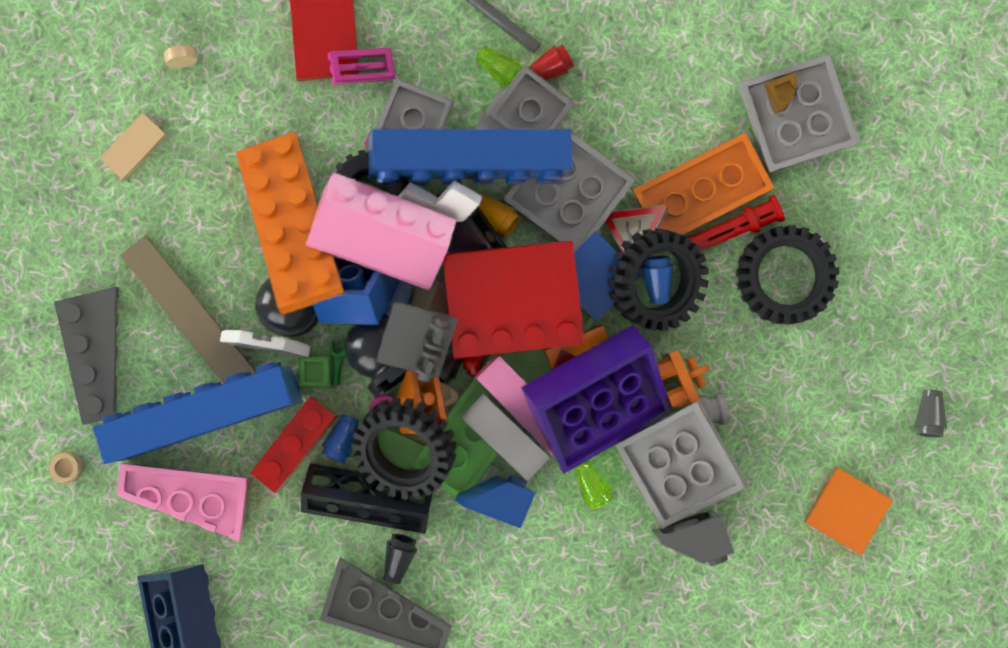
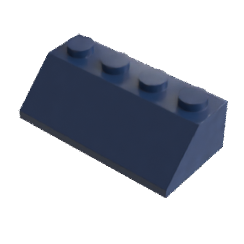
[137,564,221,648]

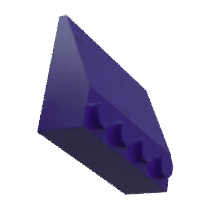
[521,325,672,474]

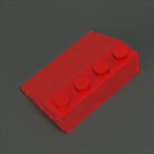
[443,240,584,358]

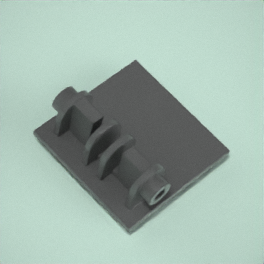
[376,301,458,382]

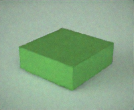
[298,355,332,388]

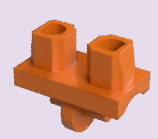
[657,350,710,408]

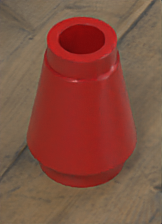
[529,44,575,81]

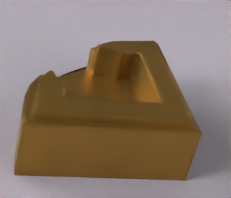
[764,72,797,115]

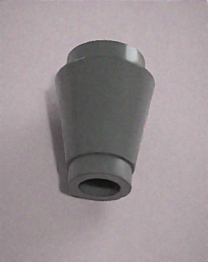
[914,390,947,438]

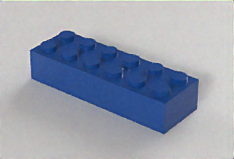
[368,129,572,185]
[92,362,303,465]

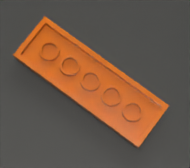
[236,131,345,315]

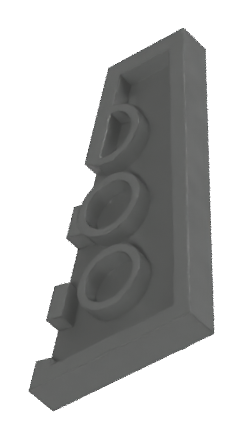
[319,557,452,648]

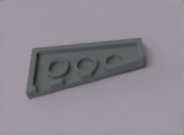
[54,287,119,425]

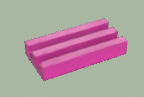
[327,47,395,85]

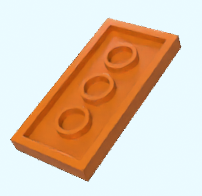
[632,132,774,235]

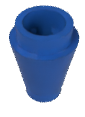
[641,255,673,304]
[321,414,359,464]

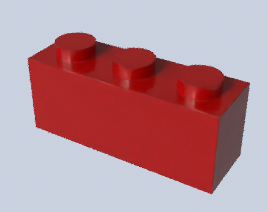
[250,396,340,493]

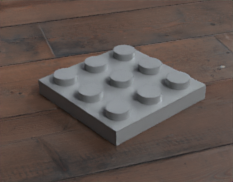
[738,54,860,174]
[503,125,635,252]
[615,400,748,529]

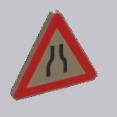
[605,205,668,253]

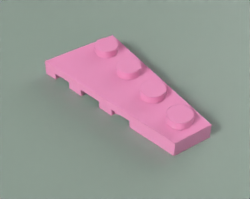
[117,463,250,542]

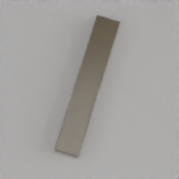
[120,236,257,384]

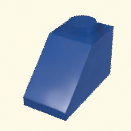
[455,474,535,529]

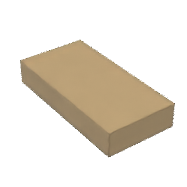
[99,113,168,181]

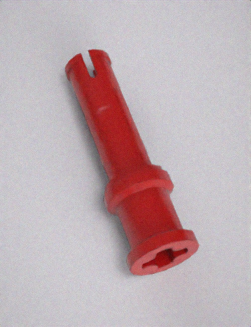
[687,195,785,253]

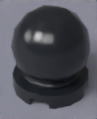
[255,277,319,337]
[344,317,408,399]

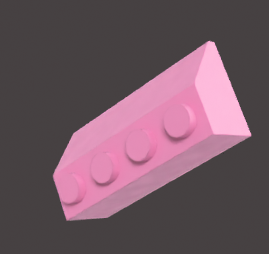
[306,172,456,290]

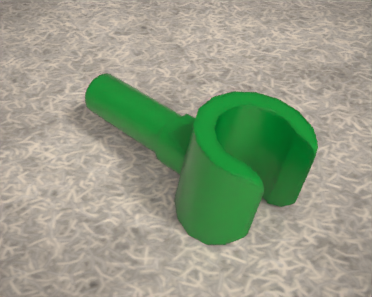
[328,340,346,385]

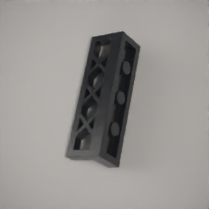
[301,463,433,534]

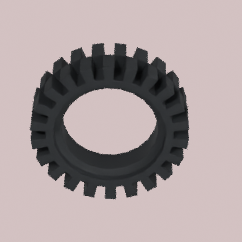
[736,225,839,325]
[608,228,709,331]
[352,397,457,499]

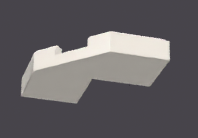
[398,181,482,222]
[220,330,311,357]

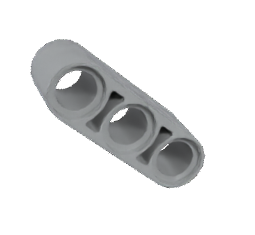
[461,394,550,481]

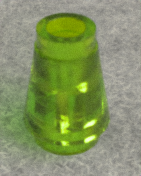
[476,45,523,87]
[573,461,614,511]

